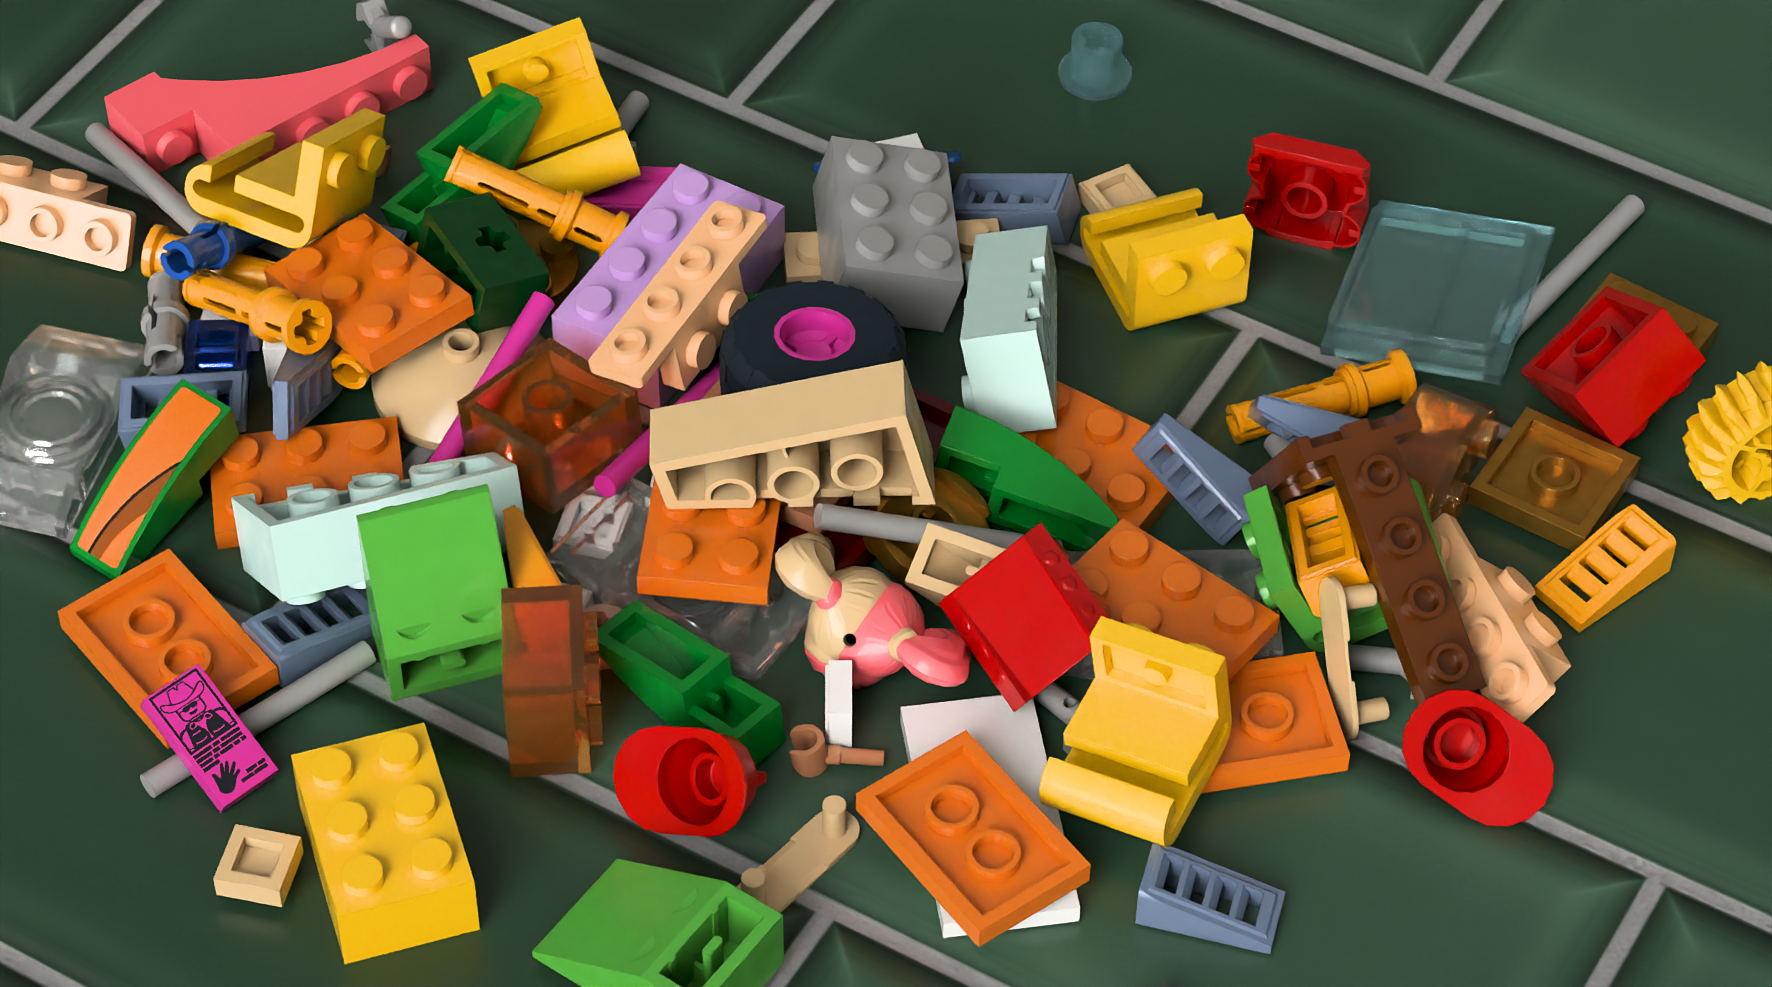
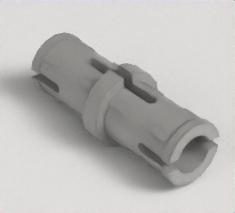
[141,270,191,375]

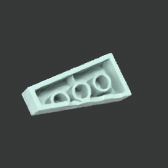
[960,225,1057,433]
[231,452,525,605]

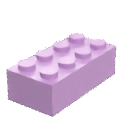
[551,163,785,409]

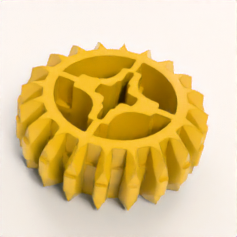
[1682,361,1772,504]

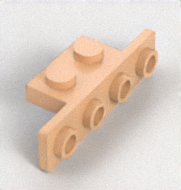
[0,155,136,271]
[588,201,768,391]
[1433,513,1571,723]

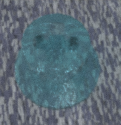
[1058,21,1132,101]

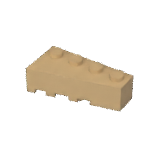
[649,360,936,509]

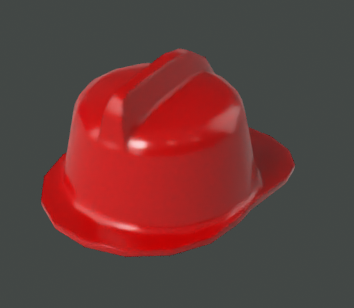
[1402,689,1554,826]
[613,725,767,837]

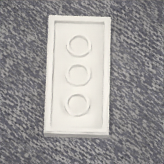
[900,695,1080,938]

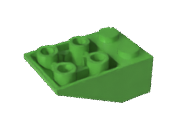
[356,484,520,702]
[532,858,784,987]

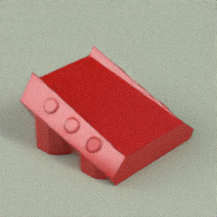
[1243,132,1371,250]
[938,522,1111,712]

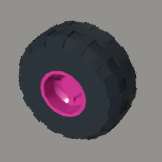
[719,280,909,395]

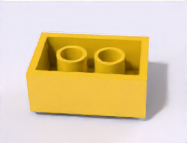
[291,722,480,964]

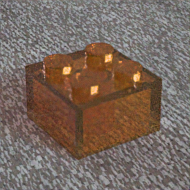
[457,337,642,514]
[501,584,604,777]

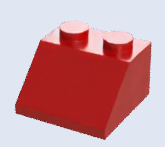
[1519,286,1707,448]

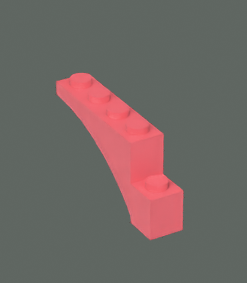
[104,34,433,174]

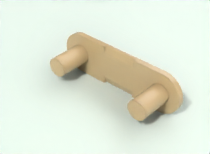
[1319,576,1389,741]
[737,795,860,913]

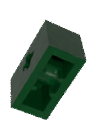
[416,192,550,334]

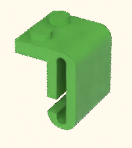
[1242,477,1453,652]

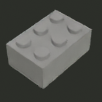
[813,136,964,332]

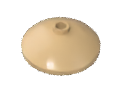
[371,320,558,453]

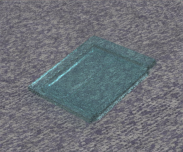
[1320,199,1555,385]

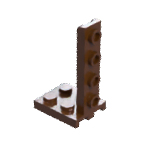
[1248,404,1487,706]

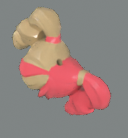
[775,532,971,690]

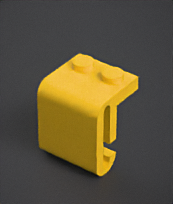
[468,17,641,197]
[185,108,386,248]
[1080,188,1254,331]
[1039,616,1232,847]

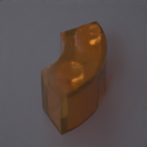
[1398,383,1500,523]

